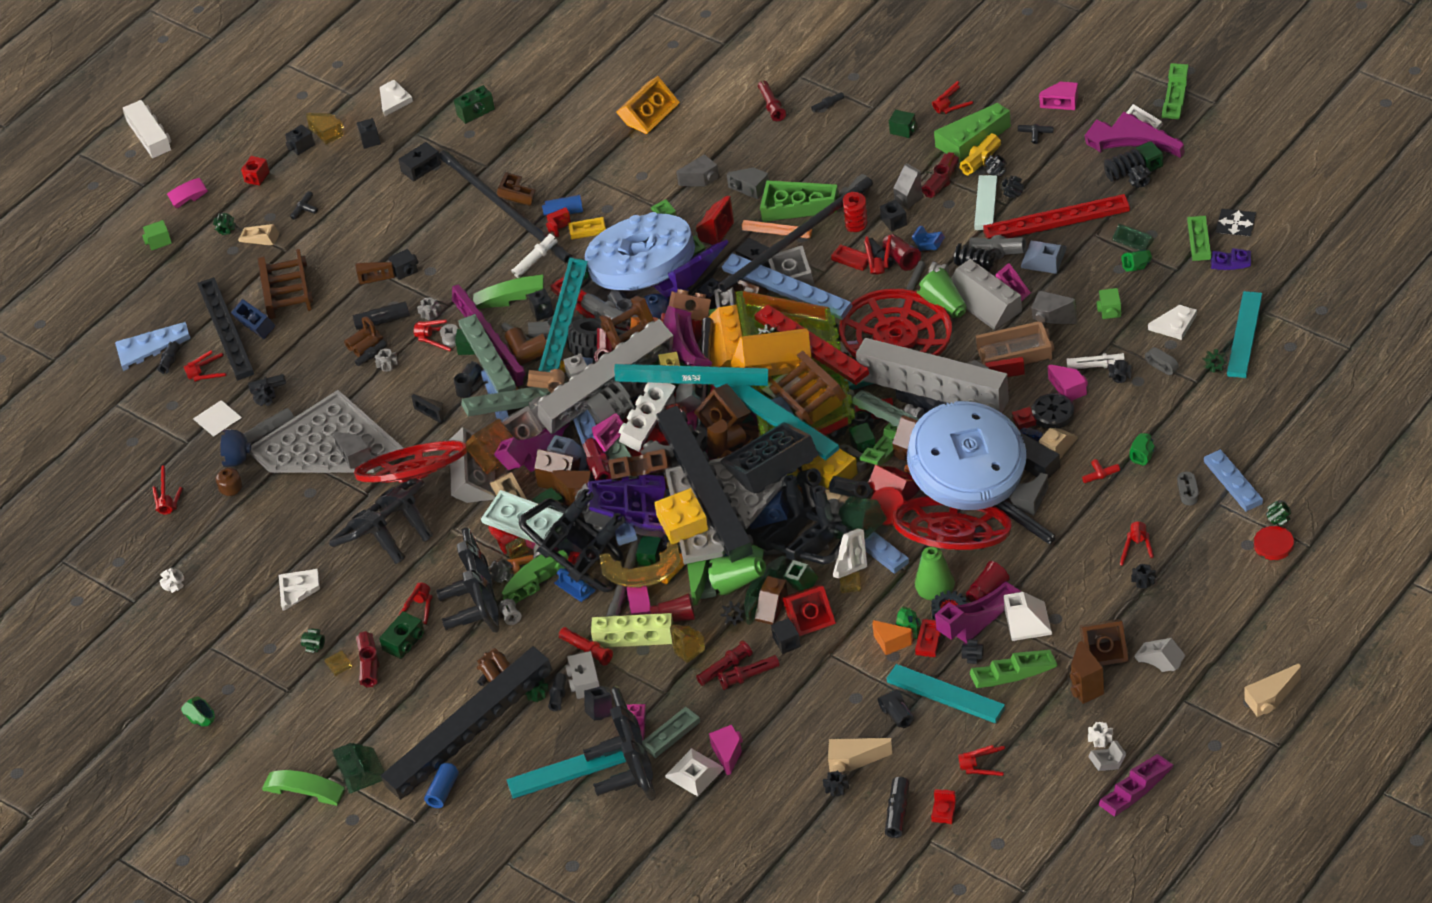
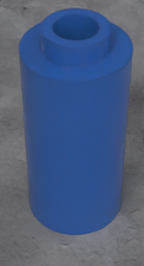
[542,195,583,216]
[424,763,459,808]

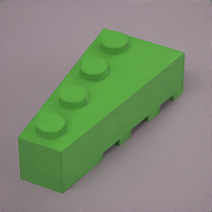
[934,103,1011,163]
[760,181,839,222]

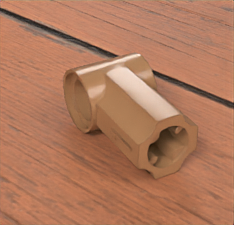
[527,369,565,393]

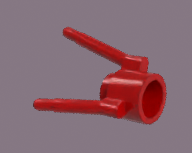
[932,81,973,114]
[864,235,892,275]
[414,319,452,351]
[183,350,227,382]
[152,465,183,515]
[1120,521,1154,566]
[399,582,433,625]
[958,745,1005,776]

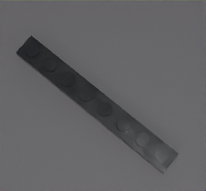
[197,277,254,381]

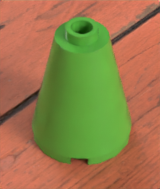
[916,268,966,318]
[915,546,955,600]
[708,556,766,596]

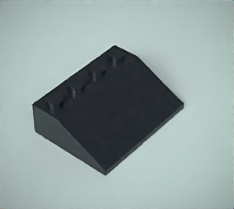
[720,422,819,494]

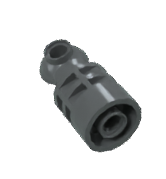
[585,381,648,424]

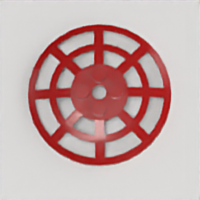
[839,289,952,358]
[354,441,467,483]
[892,496,1012,550]

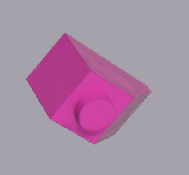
[1039,82,1078,110]
[1048,365,1088,401]
[709,725,743,775]

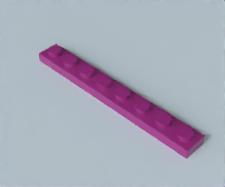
[452,284,525,387]

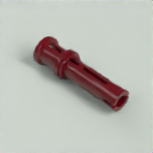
[758,80,786,122]
[696,640,753,686]
[718,655,780,690]

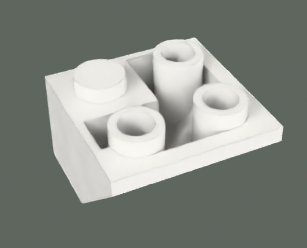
[1004,592,1052,641]
[665,748,724,796]

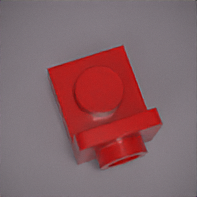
[546,207,571,238]
[931,789,956,824]

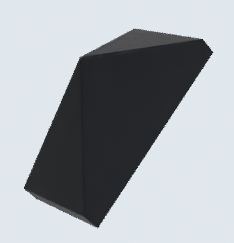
[411,394,444,424]

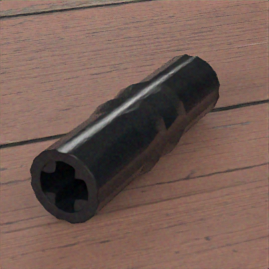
[352,301,410,330]
[885,777,910,838]

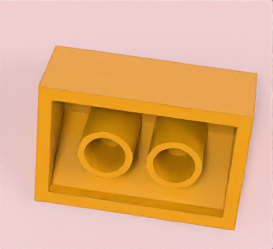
[616,76,680,134]

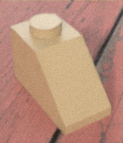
[1039,428,1078,459]
[490,472,527,500]

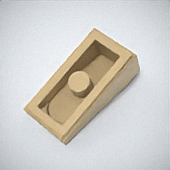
[238,224,279,245]

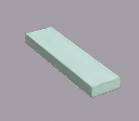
[974,175,997,230]

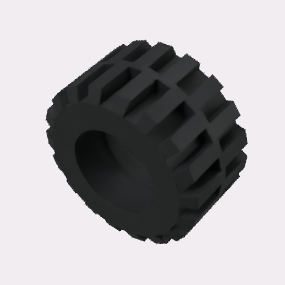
[568,318,606,358]

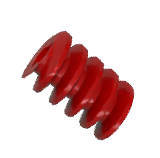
[843,192,868,233]

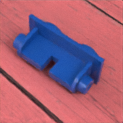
[554,568,596,603]

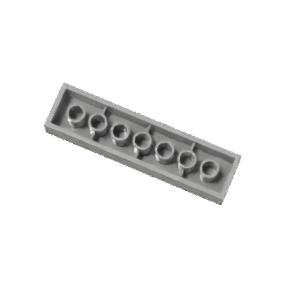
[538,319,673,434]
[856,338,1009,413]

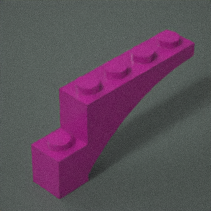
[1084,112,1185,158]
[663,306,712,367]
[494,422,570,472]
[935,582,1021,643]

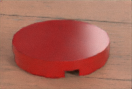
[869,486,906,526]
[1254,526,1294,560]

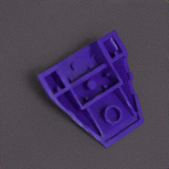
[653,239,729,298]
[588,475,665,532]

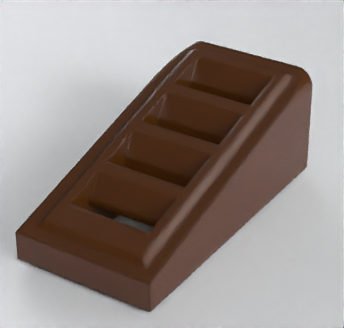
[355,262,395,285]

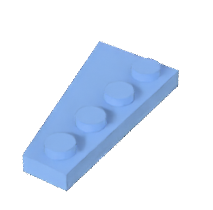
[115,322,190,371]

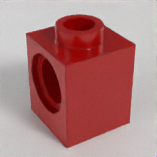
[241,156,270,186]

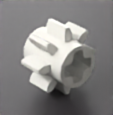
[160,567,184,593]
[1088,722,1113,748]

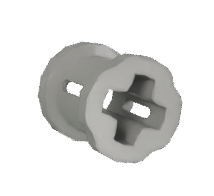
[498,599,522,625]

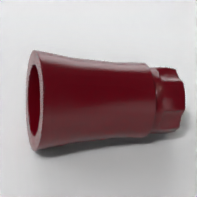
[883,234,921,271]
[966,561,1010,602]
[650,593,695,622]

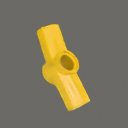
[960,133,1001,175]

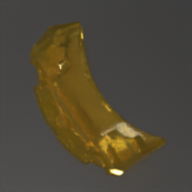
[599,542,681,588]

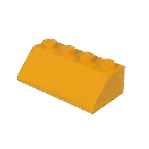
[701,305,742,367]
[731,329,811,377]

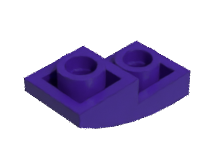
[1211,248,1251,270]

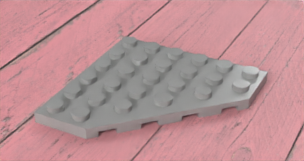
[250,390,403,473]
[665,458,786,564]

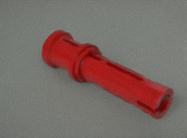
[559,627,613,666]

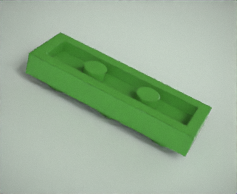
[1187,216,1211,261]

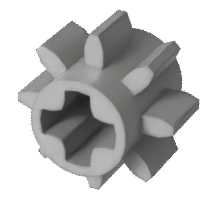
[417,297,441,320]
[375,349,398,372]

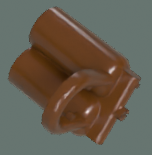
[344,317,383,357]
[477,648,510,682]

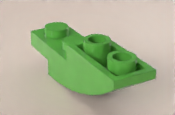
[502,550,568,608]

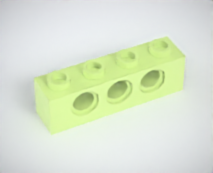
[591,613,674,648]

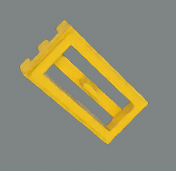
[568,217,606,240]

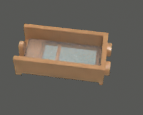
[976,321,1055,365]

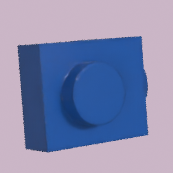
[912,226,945,251]

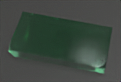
[1112,224,1154,251]

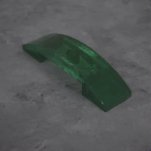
[744,556,787,625]

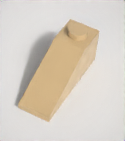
[1245,663,1301,717]
[828,738,893,772]

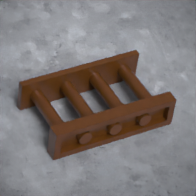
[257,249,313,319]
[600,296,655,350]
[768,350,847,425]

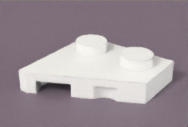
[833,528,867,579]

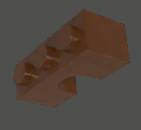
[608,449,672,481]

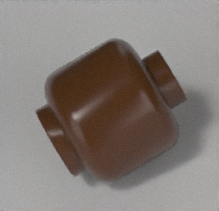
[216,468,242,496]

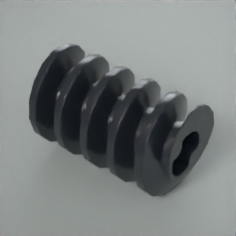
[1104,149,1145,182]
[954,243,996,272]

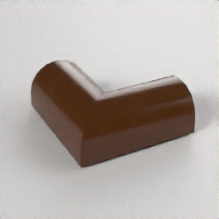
[497,172,536,206]
[505,327,547,366]
[707,419,746,459]

